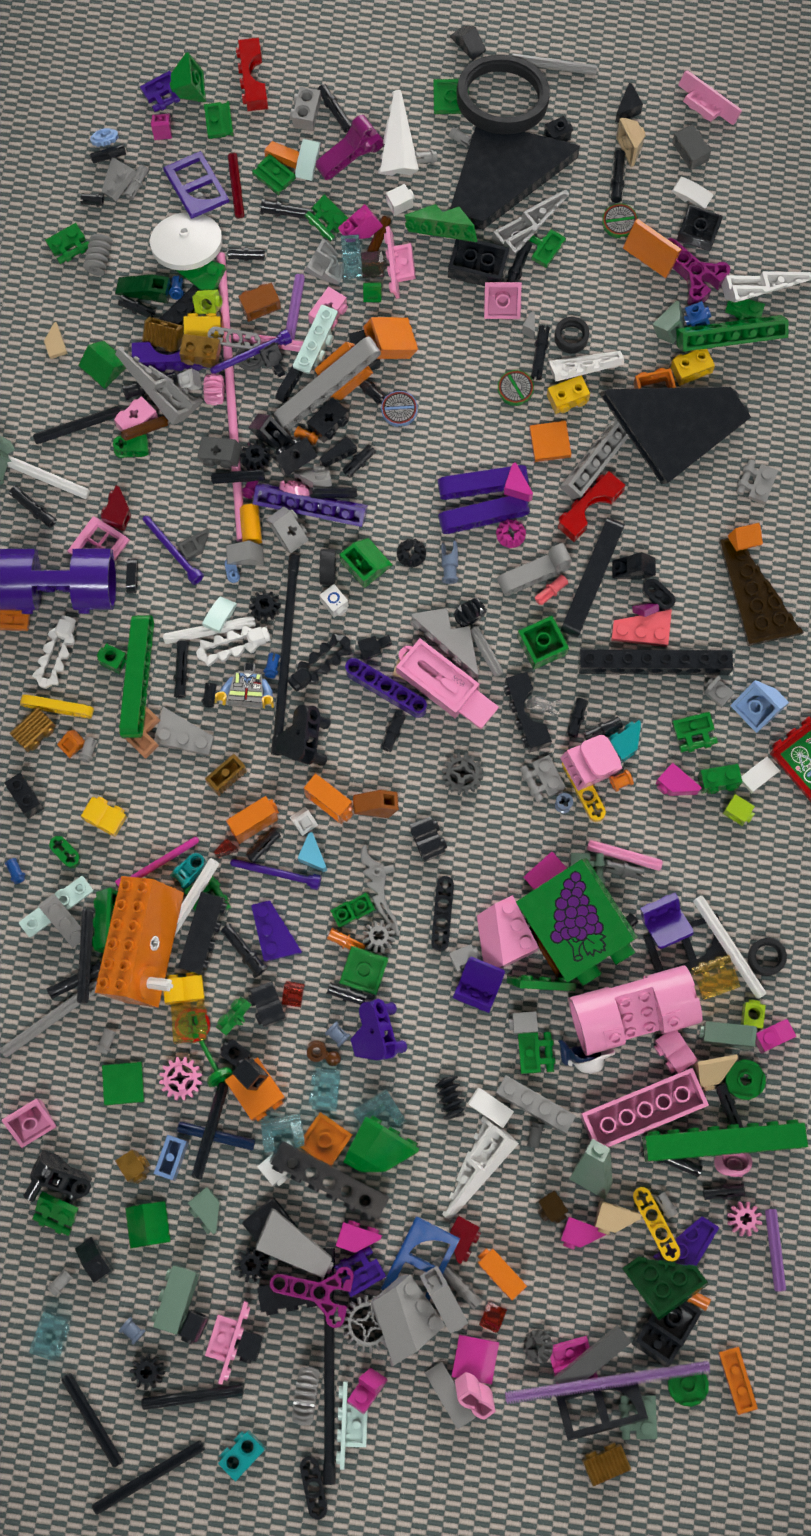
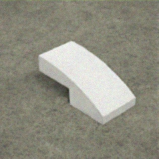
[671,177,713,209]
[741,756,780,794]
[467,1087,514,1128]

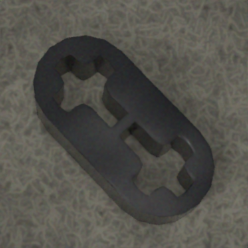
[126,559,139,593]

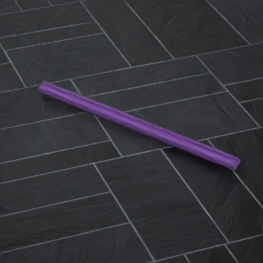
[505,1361,710,1404]

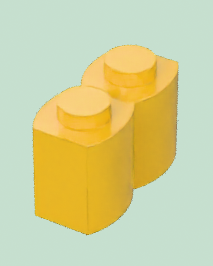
[80,796,127,837]
[163,972,205,1005]

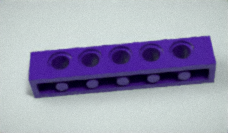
[253,483,368,527]

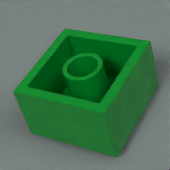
[517,616,569,670]

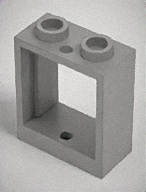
[420,1266,469,1334]

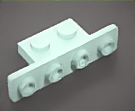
[293,305,338,374]
[19,876,93,938]
[336,1381,368,1470]

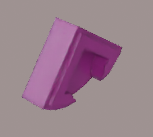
[632,603,659,617]

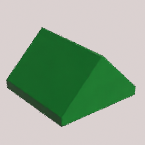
[78,341,126,389]
[125,1201,171,1249]

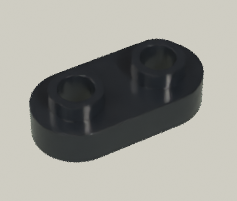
[642,579,676,611]

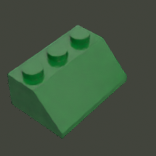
[92,888,118,953]

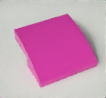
[523,852,567,890]
[451,1334,499,1384]
[550,1336,598,1385]

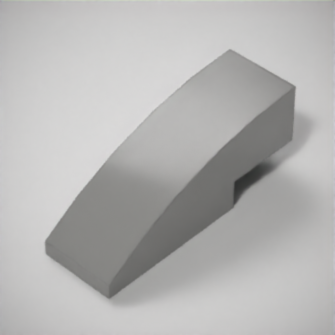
[424,1361,475,1429]

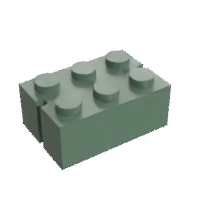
[152,1265,201,1335]

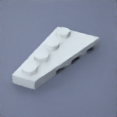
[549,351,624,382]

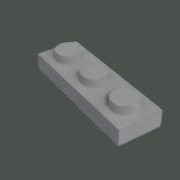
[38,894,81,948]

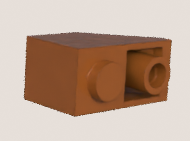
[353,790,399,818]

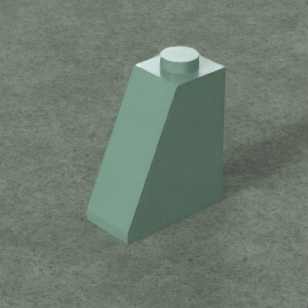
[699,1021,757,1050]
[569,1139,613,1199]

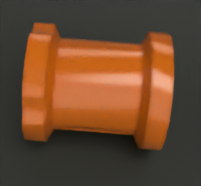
[609,769,634,792]

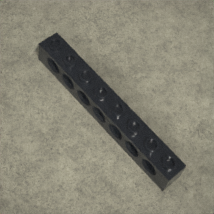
[578,649,733,675]

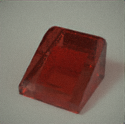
[214,839,239,858]
[282,981,305,1008]
[479,1301,507,1333]

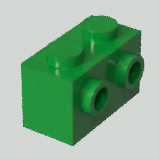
[697,764,742,794]

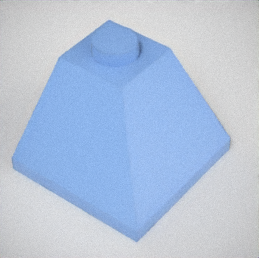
[730,680,789,733]

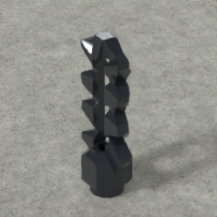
[288,633,352,692]

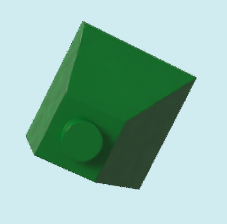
[170,52,206,102]

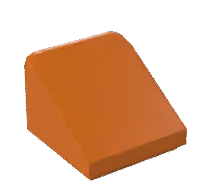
[57,730,85,758]

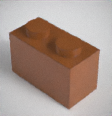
[238,282,281,322]

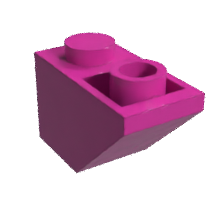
[338,204,383,241]
[336,1220,382,1253]

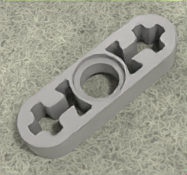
[207,327,261,350]

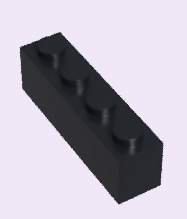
[178,891,227,974]

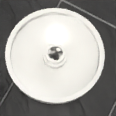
[150,212,222,270]

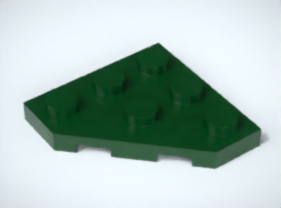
[622,1256,709,1320]

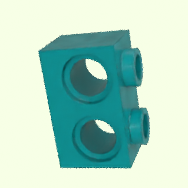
[218,1430,266,1482]

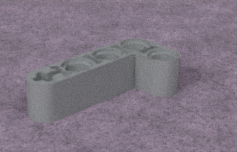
[497,543,572,596]

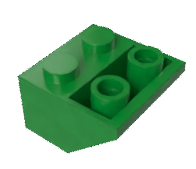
[339,538,393,589]

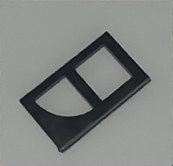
[643,913,730,973]
[555,1370,648,1441]

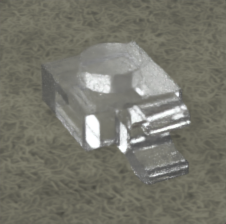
[526,696,562,716]

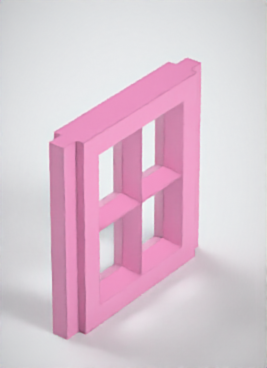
[67,516,130,560]

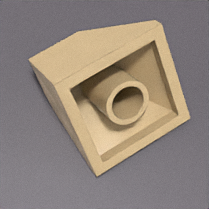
[616,118,646,167]
[692,1054,738,1092]
[594,1200,642,1235]

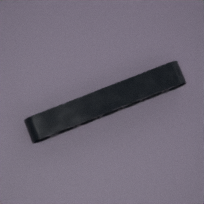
[560,517,625,638]

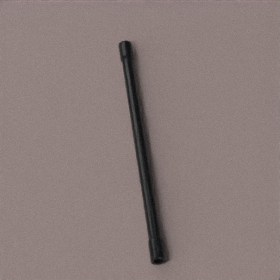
[271,554,300,756]
[323,1248,336,1485]

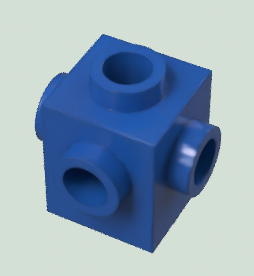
[684,301,712,327]

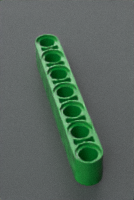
[119,615,154,738]

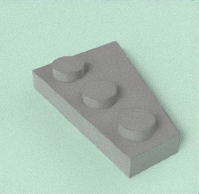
[154,707,214,757]

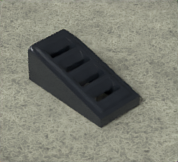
[319,437,357,467]

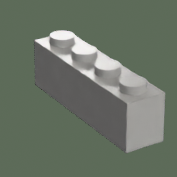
[495,1075,576,1135]

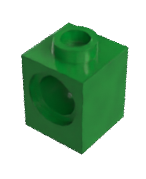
[97,643,127,675]

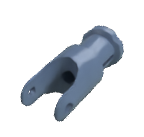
[441,540,459,584]

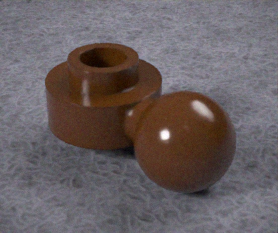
[306,1040,341,1067]

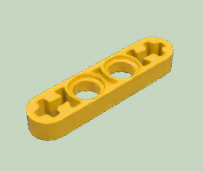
[20,694,94,719]
[561,762,606,822]
[633,1187,680,1262]

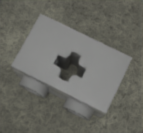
[266,507,308,553]

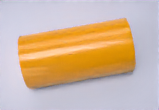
[239,504,262,545]

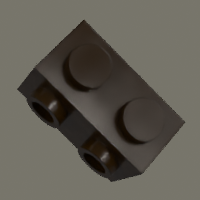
[536,1190,568,1224]

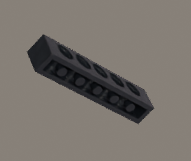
[269,1139,390,1220]

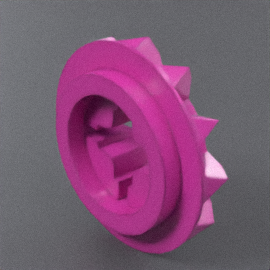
[496,519,526,548]

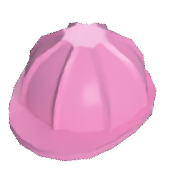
[714,1153,753,1177]

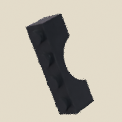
[503,672,552,753]

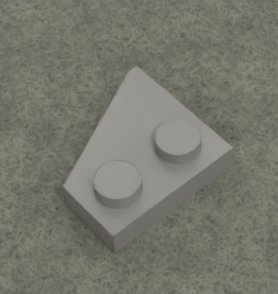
[101,158,137,201]
[293,466,332,488]

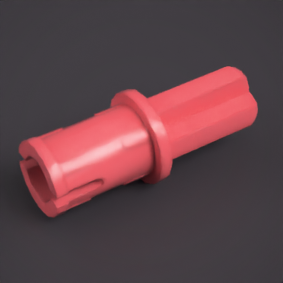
[535,575,568,605]

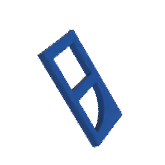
[381,1217,460,1301]

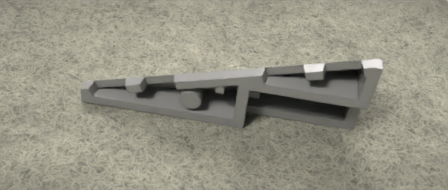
[491,189,569,255]
[115,347,203,425]

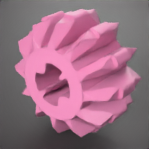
[203,374,225,405]
[727,1202,762,1236]

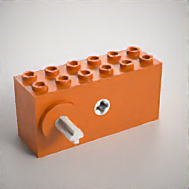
[95,876,184,1008]

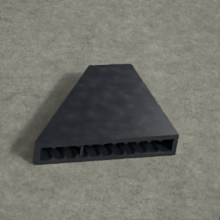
[450,126,580,230]
[599,387,751,484]

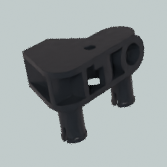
[276,705,331,766]
[23,1150,92,1205]

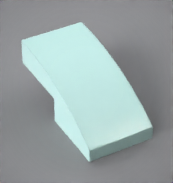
[295,139,321,181]
[202,596,237,633]

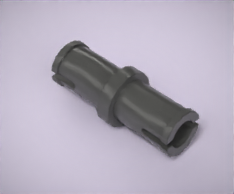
[603,860,644,880]

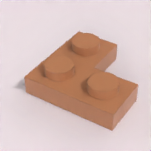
[119,706,161,759]

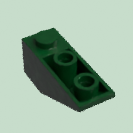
[115,274,171,304]

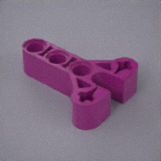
[315,114,384,180]
[668,238,730,306]
[270,1267,354,1328]

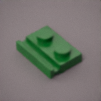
[204,101,234,139]
[252,154,296,196]

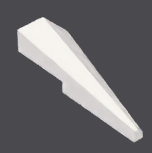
[378,90,419,176]
[721,271,811,302]
[442,1116,519,1220]

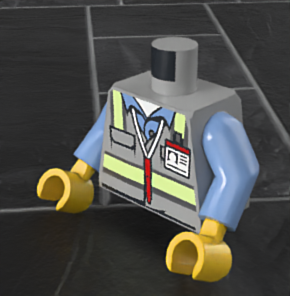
[215,663,274,709]

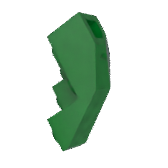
[343,1116,420,1173]

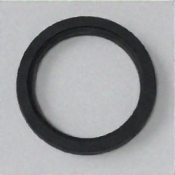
[456,54,550,134]

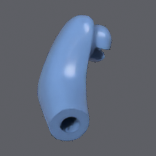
[225,559,240,583]

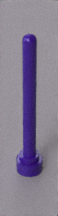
[210,329,292,374]
[142,515,204,585]
[230,859,322,890]

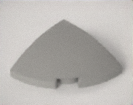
[304,238,343,285]

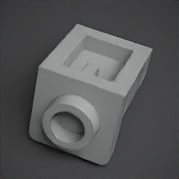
[704,675,735,708]

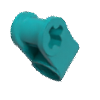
[170,853,207,890]

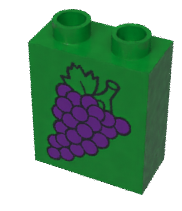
[516,858,638,986]

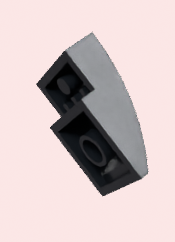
[632,1301,702,1367]

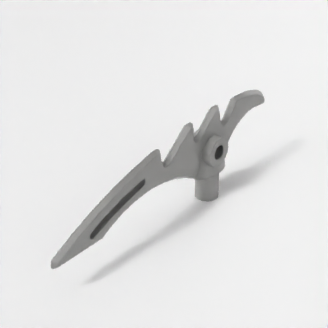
[361,844,400,936]

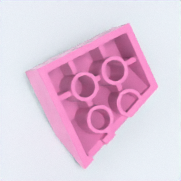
[477,895,539,969]

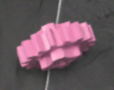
[159,1057,203,1101]

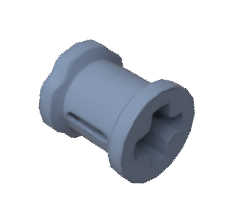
[555,793,573,814]
[325,1021,351,1047]
[118,1317,146,1345]

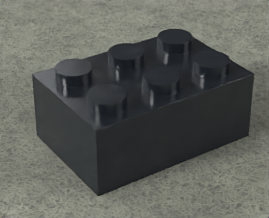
[448,239,510,286]

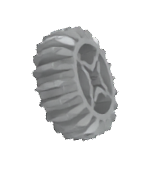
[341,1295,385,1353]
[292,1367,320,1426]

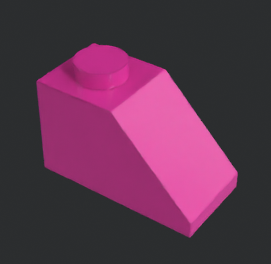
[655,763,702,796]
[755,1019,797,1054]
[560,1217,606,1250]

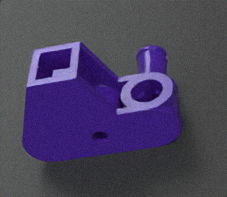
[350,999,407,1061]

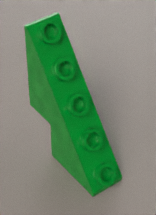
[404,204,477,242]

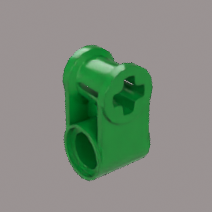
[113,434,149,458]

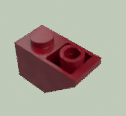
[101,485,132,532]
[449,1216,481,1264]

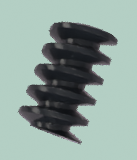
[435,1075,467,1120]

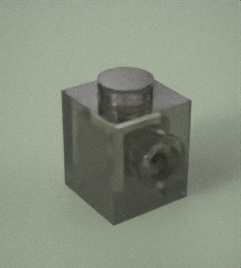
[360,251,387,278]

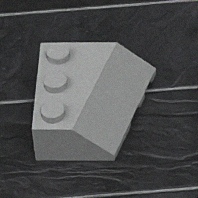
[371,1274,445,1366]

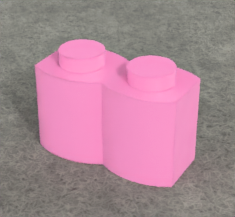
[654,1030,698,1074]
[455,1372,496,1420]

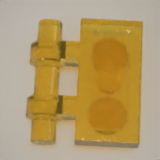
[692,955,741,1000]
[171,1000,208,1044]

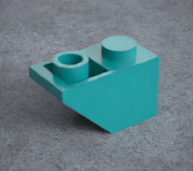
[609,720,641,764]

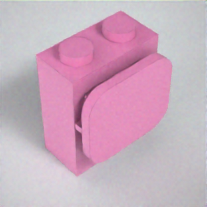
[560,735,622,791]

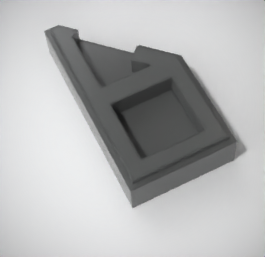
[177,528,209,561]

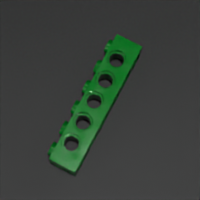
[676,315,789,352]

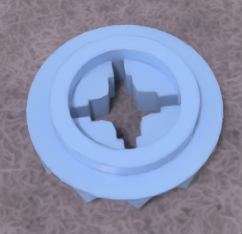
[90,128,119,147]

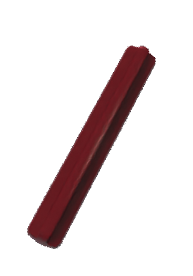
[227,153,245,219]

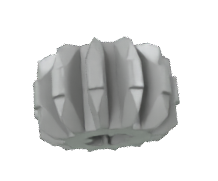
[362,920,395,953]

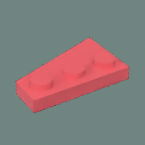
[611,609,672,647]

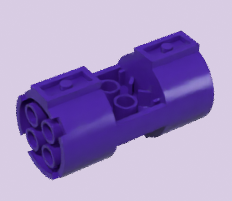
[0,549,116,614]

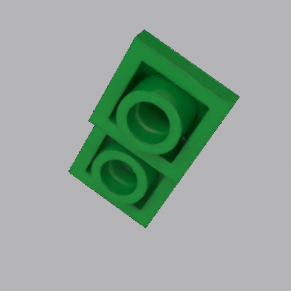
[330,893,376,928]

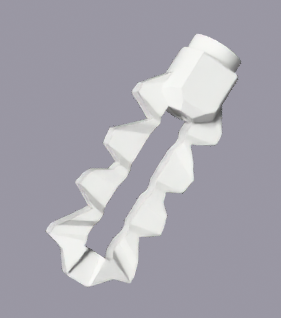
[32,615,76,689]
[196,626,271,667]

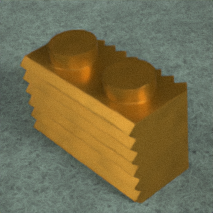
[142,317,184,352]
[10,707,56,752]
[205,753,247,796]
[582,1442,632,1486]

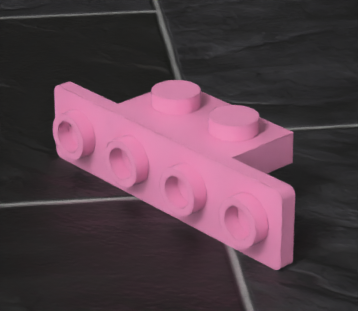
[679,71,742,125]
[384,226,416,299]
[205,1301,250,1385]

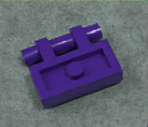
[140,71,180,113]
[335,1246,387,1297]

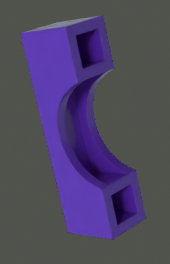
[132,342,206,372]

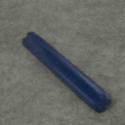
[177,1122,255,1151]

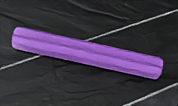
[286,274,305,340]
[765,1209,786,1292]

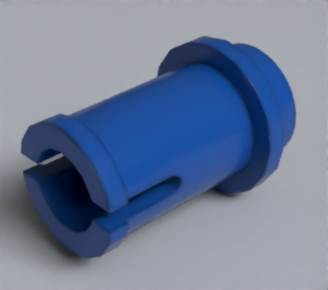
[169,276,184,300]
[263,653,280,679]
[5,858,25,884]

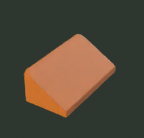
[264,141,299,169]
[728,523,763,551]

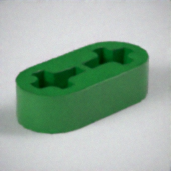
[49,836,81,868]

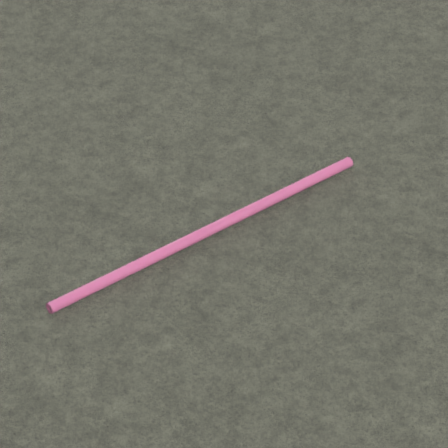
[216,252,243,542]

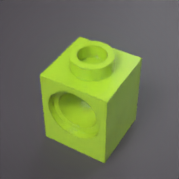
[192,290,223,314]
[723,794,755,826]
[741,1000,766,1031]

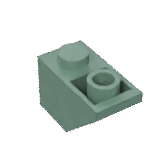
[652,300,685,344]
[188,1187,221,1235]

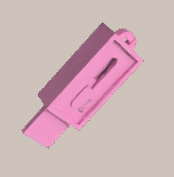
[396,639,499,729]

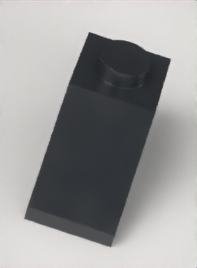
[248,414,293,450]
[75,1237,115,1283]

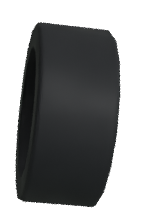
[554,316,590,354]
[319,549,336,585]
[748,938,787,976]

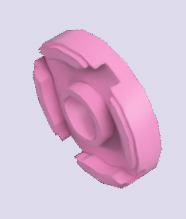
[279,480,310,496]

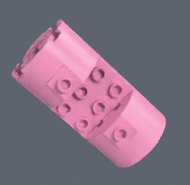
[568,965,702,1056]

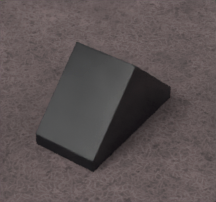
[450,26,486,61]
[615,83,643,123]

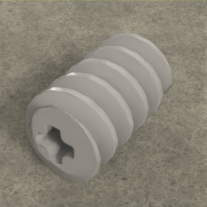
[83,234,113,276]

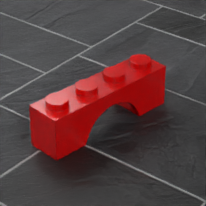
[236,37,268,111]
[558,471,626,542]

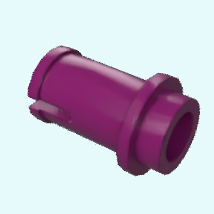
[242,481,259,499]

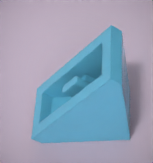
[298,832,327,872]

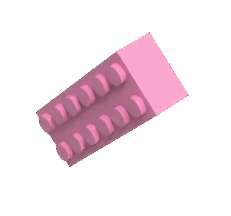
[580,1068,709,1147]

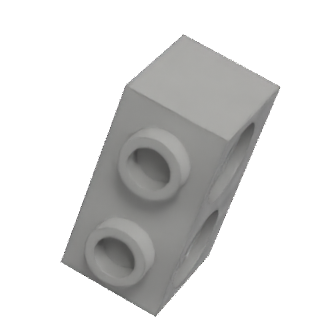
[290,87,321,131]

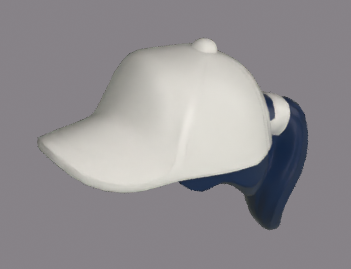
[558,1040,615,1074]

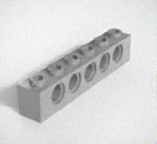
[560,418,628,500]

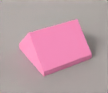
[484,282,522,319]
[2,1098,56,1148]

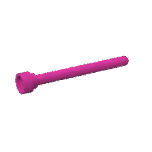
[115,837,199,887]

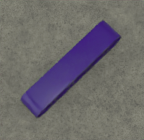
[437,465,529,500]
[438,496,530,534]
[345,658,427,718]

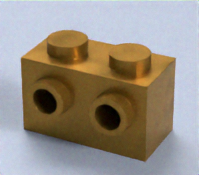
[179,334,221,368]
[115,1149,150,1184]

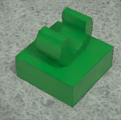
[363,283,381,302]

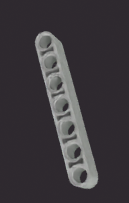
[273,337,381,431]

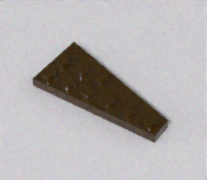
[719,538,804,646]

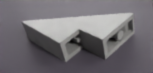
[410,608,479,680]

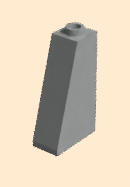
[255,1208,333,1278]

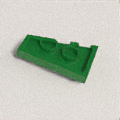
[175,261,226,291]
[506,975,576,991]

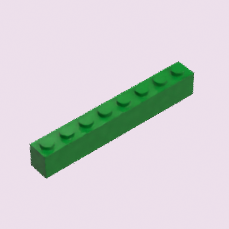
[642,1119,808,1162]

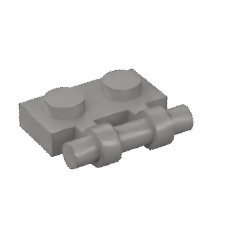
[736,459,778,505]
[520,755,566,803]

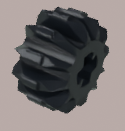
[240,441,272,470]
[249,590,281,622]
[453,598,486,627]
[234,1247,269,1282]
[130,1353,165,1390]

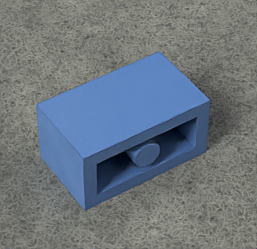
[154,1135,189,1181]

